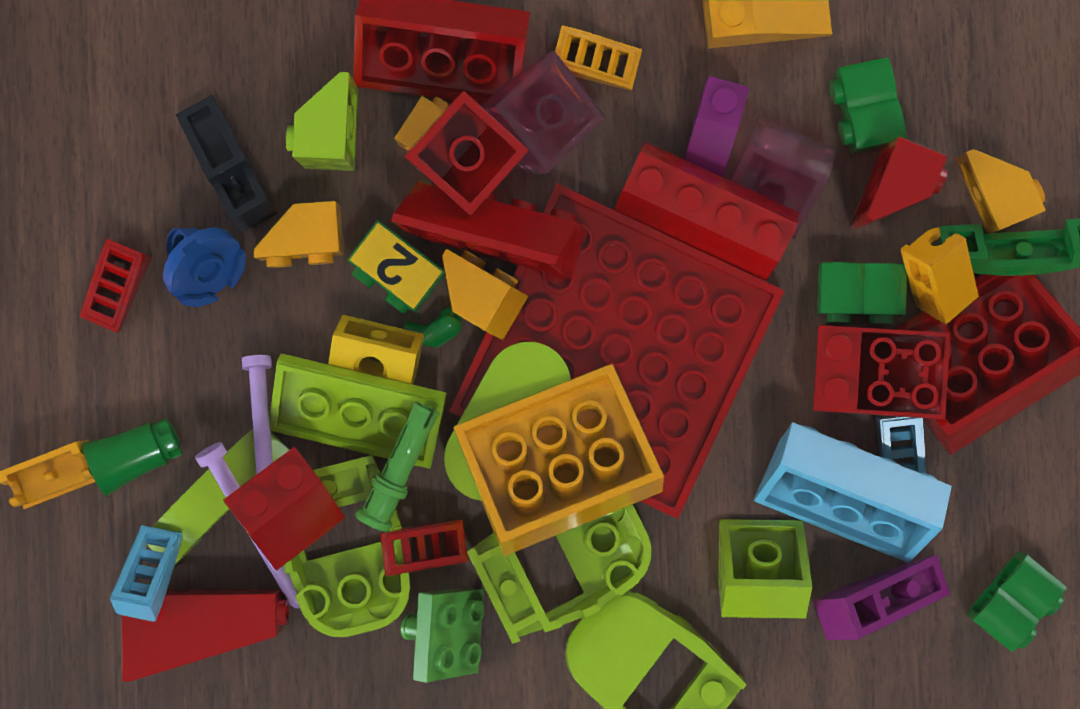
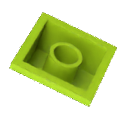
[286,72,359,171]
[718,519,813,618]

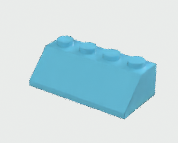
[754,422,952,563]

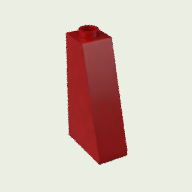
[122,589,289,682]

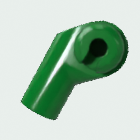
[404,307,462,348]

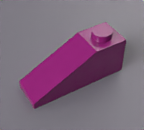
[683,76,750,177]
[813,555,950,640]

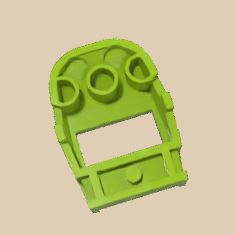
[284,455,410,637]
[467,504,651,644]
[565,591,747,709]

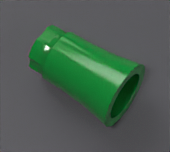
[83,418,183,497]

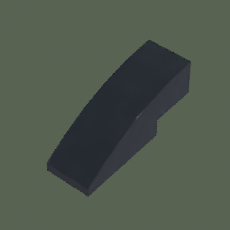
[175,95,278,233]

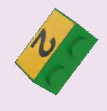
[347,220,446,314]

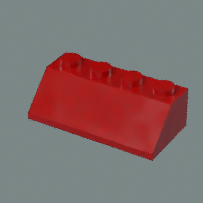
[353,0,531,110]
[614,141,799,281]
[391,181,585,279]

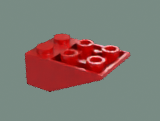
[813,325,950,419]

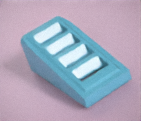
[875,415,926,473]
[110,525,183,622]

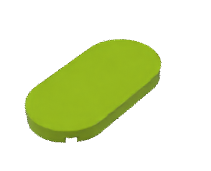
[444,342,571,501]

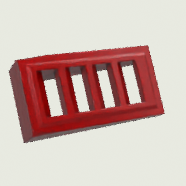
[79,239,152,333]
[380,519,468,576]

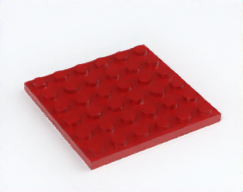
[449,183,785,519]

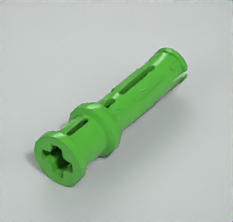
[355,401,440,532]

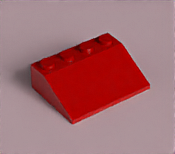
[894,274,1080,455]

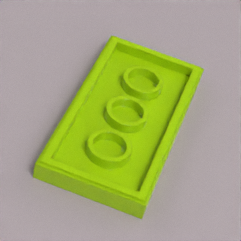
[269,353,447,469]

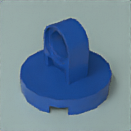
[163,227,246,307]

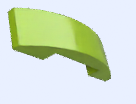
[147,429,290,566]

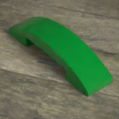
[939,219,1080,276]

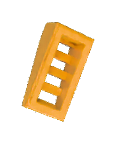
[552,25,642,91]

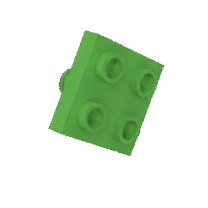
[401,587,484,683]

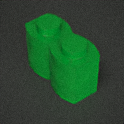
[829,57,906,154]
[817,262,907,324]
[965,551,1067,652]

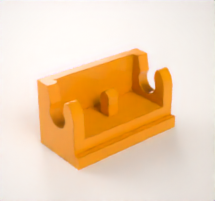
[900,228,979,324]
[0,440,95,509]

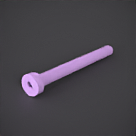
[242,355,273,475]
[195,442,300,609]

